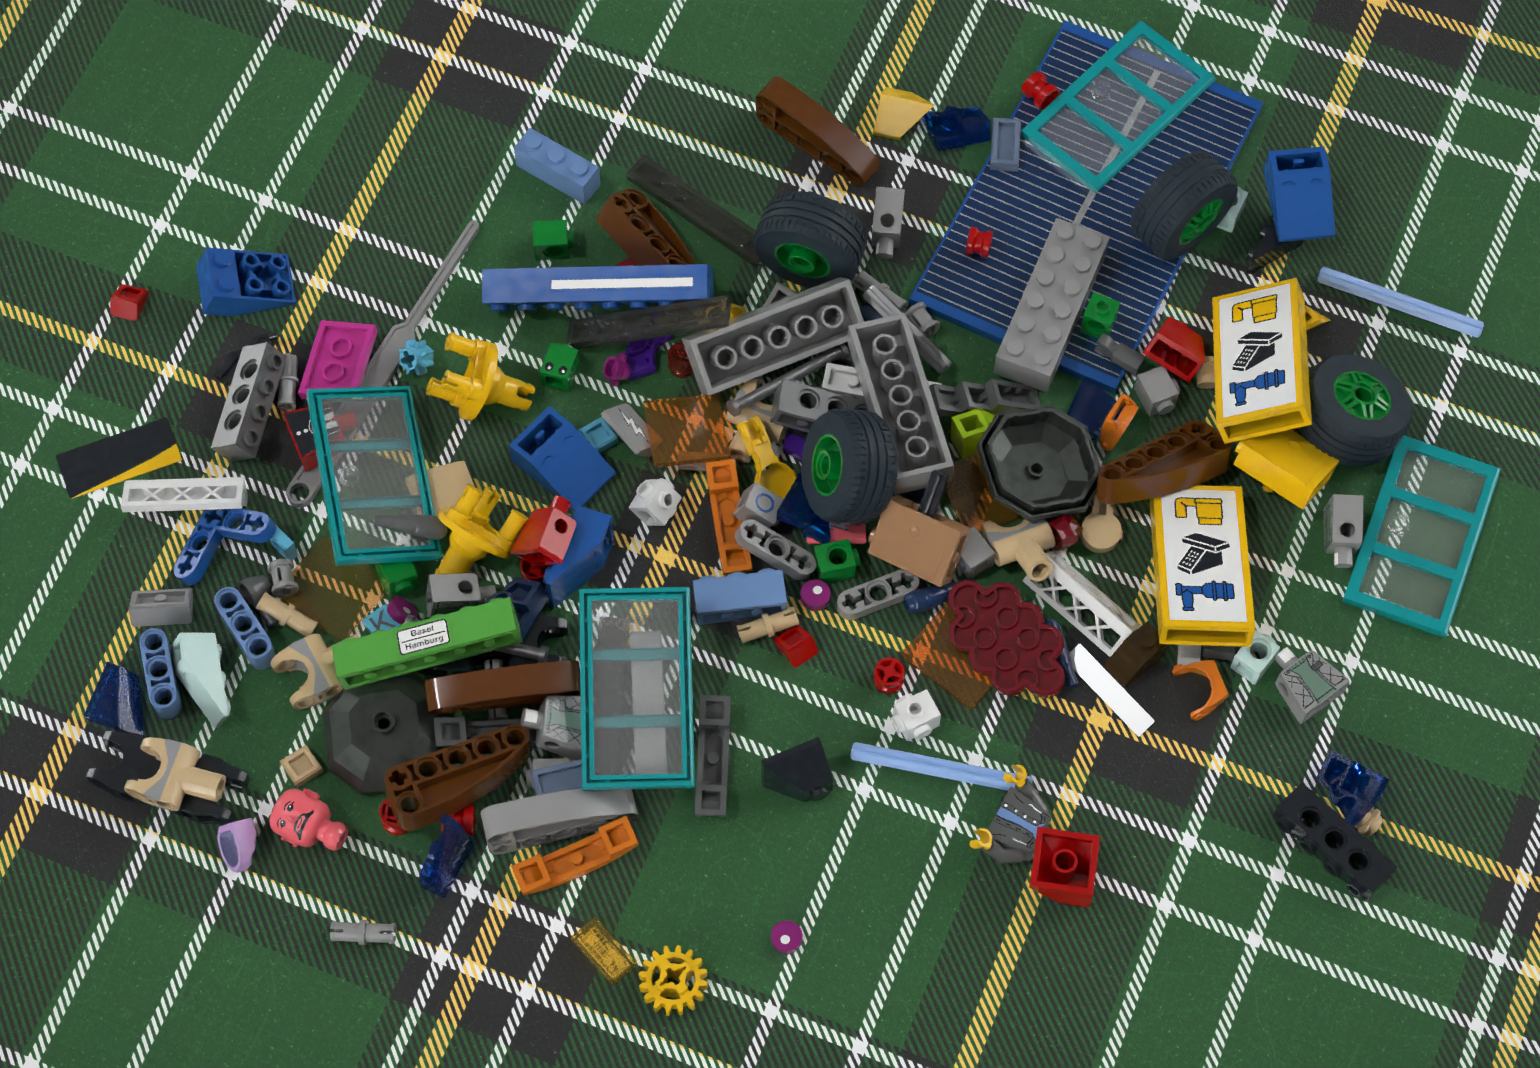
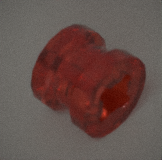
[667,342,694,378]

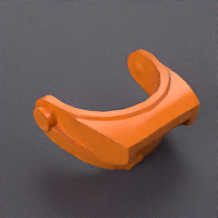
[1100,393,1139,451]
[1172,660,1229,721]

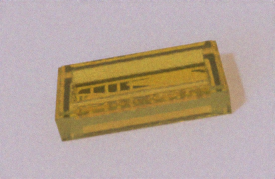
[571,917,636,986]

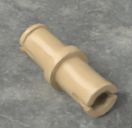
[256,592,318,636]
[736,606,800,644]

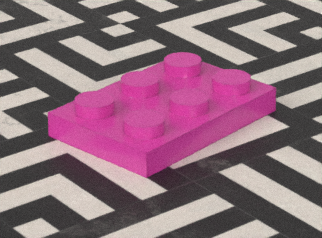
[298,320,378,404]

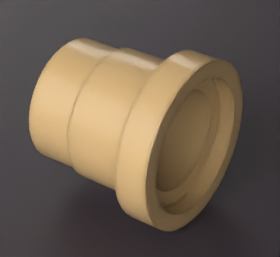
[1196,356,1215,389]

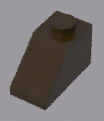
[1102,621,1168,689]

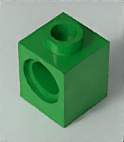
[532,220,574,260]
[1080,292,1121,339]
[814,539,860,584]

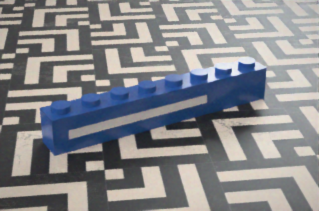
[482,264,713,312]

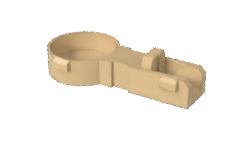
[1078,465,1123,553]

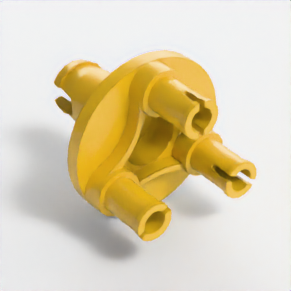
[426,332,535,421]
[435,484,528,574]

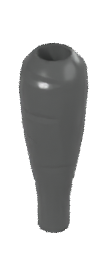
[374,514,447,540]

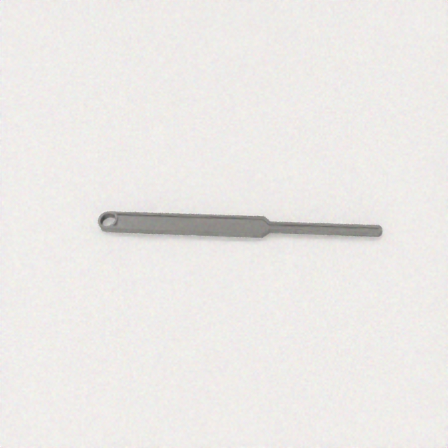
[286,220,480,508]

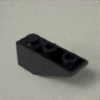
[1246,214,1305,274]

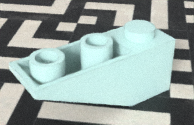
[171,633,231,728]

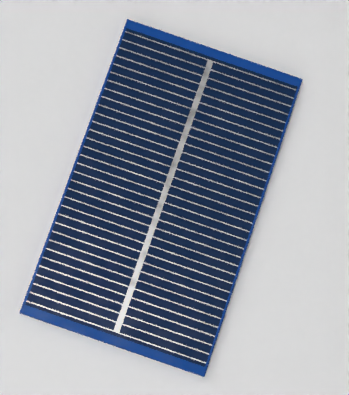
[909,20,1264,394]

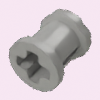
[905,302,940,338]
[267,559,299,598]

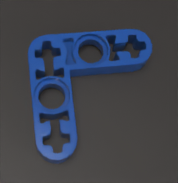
[173,509,276,586]

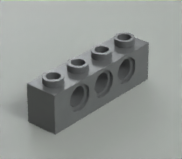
[211,342,287,462]
[770,379,868,432]

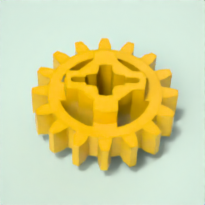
[639,945,708,1016]

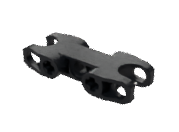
[417,613,568,677]
[86,731,250,825]

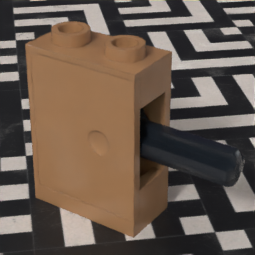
[867,470,971,587]

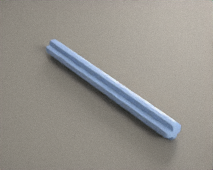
[1318,267,1484,338]
[850,742,1033,791]

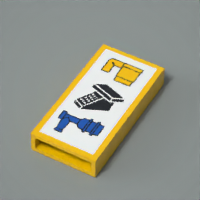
[1212,278,1312,444]
[1150,485,1255,647]

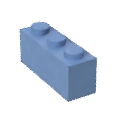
[514,128,601,205]
[693,568,787,625]

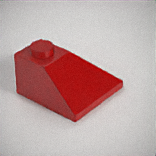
[1029,827,1100,908]

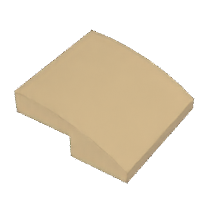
[404,461,475,516]

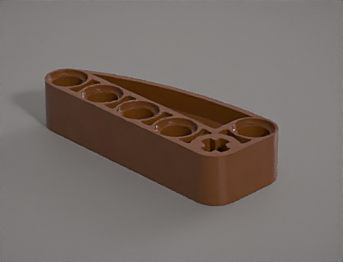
[756,76,881,187]
[596,188,696,313]
[1096,421,1232,504]
[425,660,581,714]
[384,724,530,831]

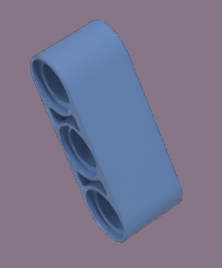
[214,587,276,670]
[139,628,182,720]

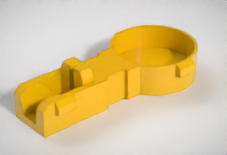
[736,416,798,500]

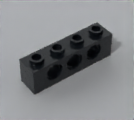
[1273,782,1397,902]

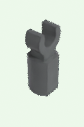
[1094,333,1146,376]

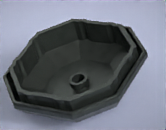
[976,405,1101,521]
[323,672,447,795]

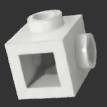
[628,478,682,526]
[891,689,941,741]

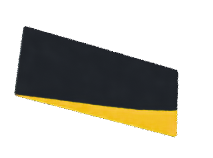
[56,417,182,499]

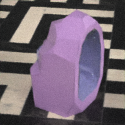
[217,818,257,873]

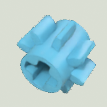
[398,339,434,375]

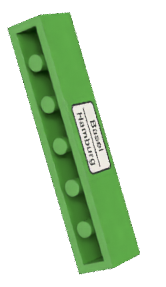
[331,597,523,690]

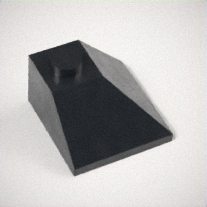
[761,737,833,802]

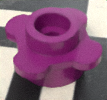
[603,353,630,387]

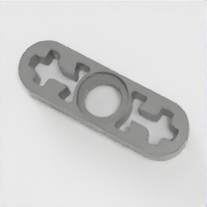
[735,519,816,580]
[837,569,919,620]

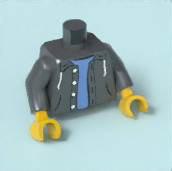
[970,765,1052,864]

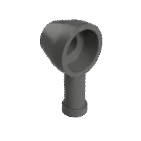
[238,575,279,629]

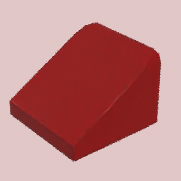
[110,284,149,321]
[773,625,818,668]

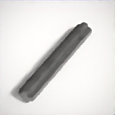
[863,285,952,374]

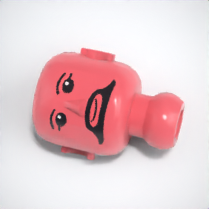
[269,788,349,851]

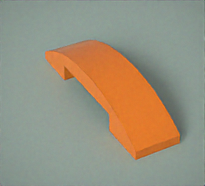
[705,459,753,575]
[511,815,639,896]

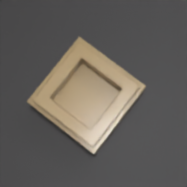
[280,745,323,788]

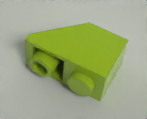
[951,408,995,460]

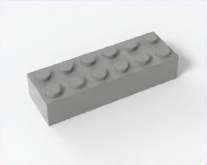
[993,218,1110,393]
[681,277,864,396]
[848,313,954,495]

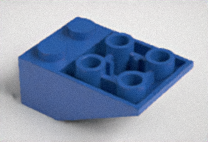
[1263,146,1335,242]
[196,247,296,316]
[509,406,616,512]
[543,505,615,609]

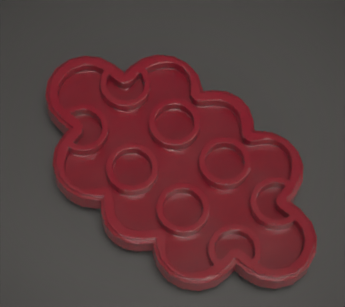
[948,580,1065,698]

